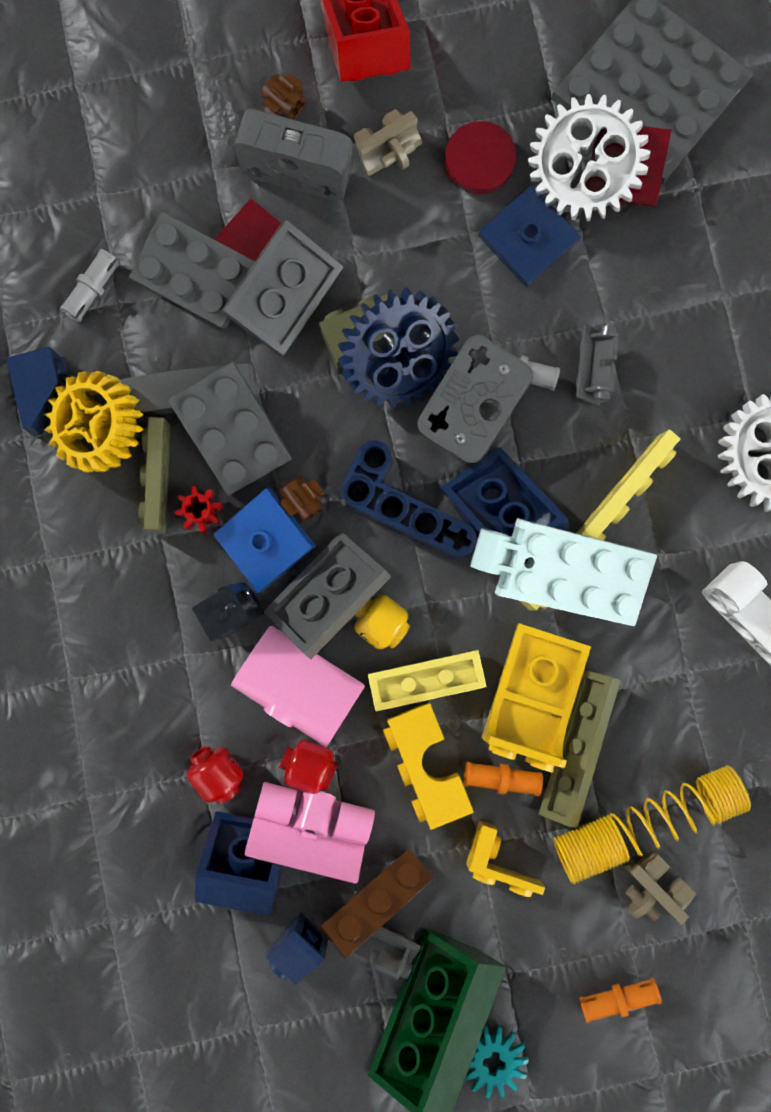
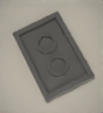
[129,211,255,330]
[221,219,344,356]
[167,360,292,496]
[264,531,391,659]

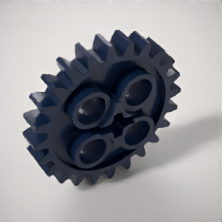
[338,288,459,409]

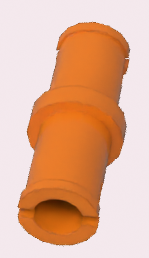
[463,762,543,797]
[579,977,662,1023]

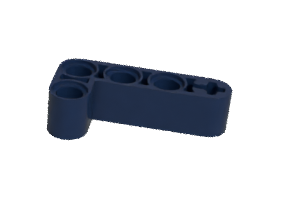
[341,440,477,560]

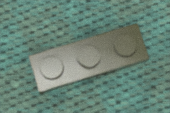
[138,417,171,534]

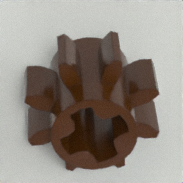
[261,73,306,120]
[279,477,325,523]

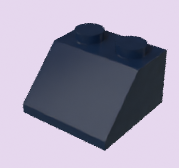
[195,811,282,917]

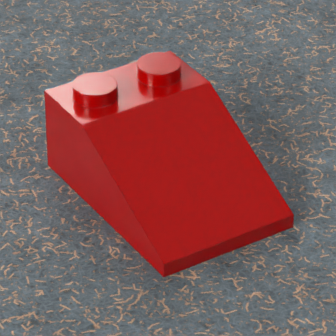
[320,0,410,82]

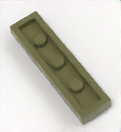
[539,670,621,828]

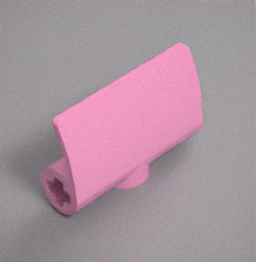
[231,626,365,747]
[244,782,375,884]

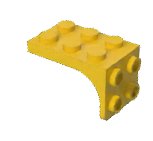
[482,623,591,773]

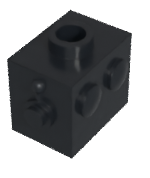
[192,583,265,641]

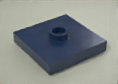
[478,185,581,288]

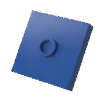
[213,488,316,593]

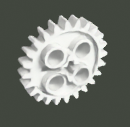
[528,94,650,221]
[718,394,771,512]

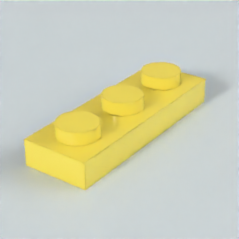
[368,650,487,712]

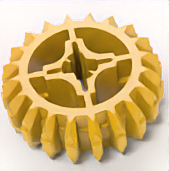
[44,371,144,473]

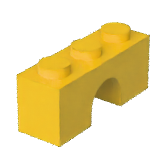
[383,702,474,830]

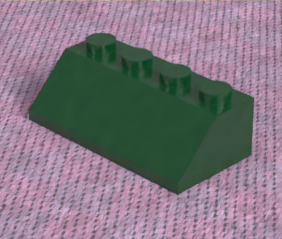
[368,928,506,1112]

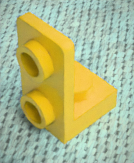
[466,820,545,897]

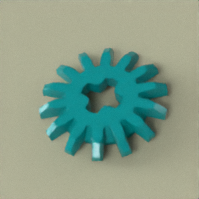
[464,1025,529,1098]

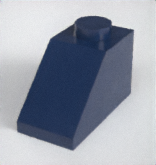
[6,346,71,436]
[266,912,329,984]

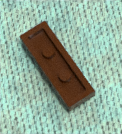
[320,849,434,959]

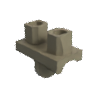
[354,109,422,177]
[623,850,696,925]

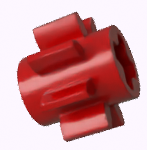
[175,486,224,534]

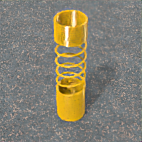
[553,765,751,885]

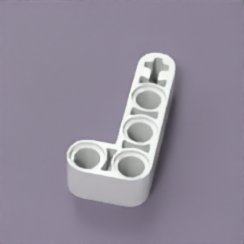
[702,561,771,666]

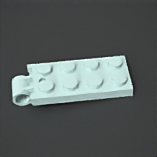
[470,518,657,626]

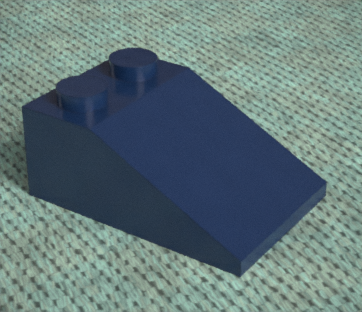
[441,447,570,565]

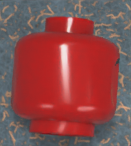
[279,739,338,794]
[186,745,244,804]

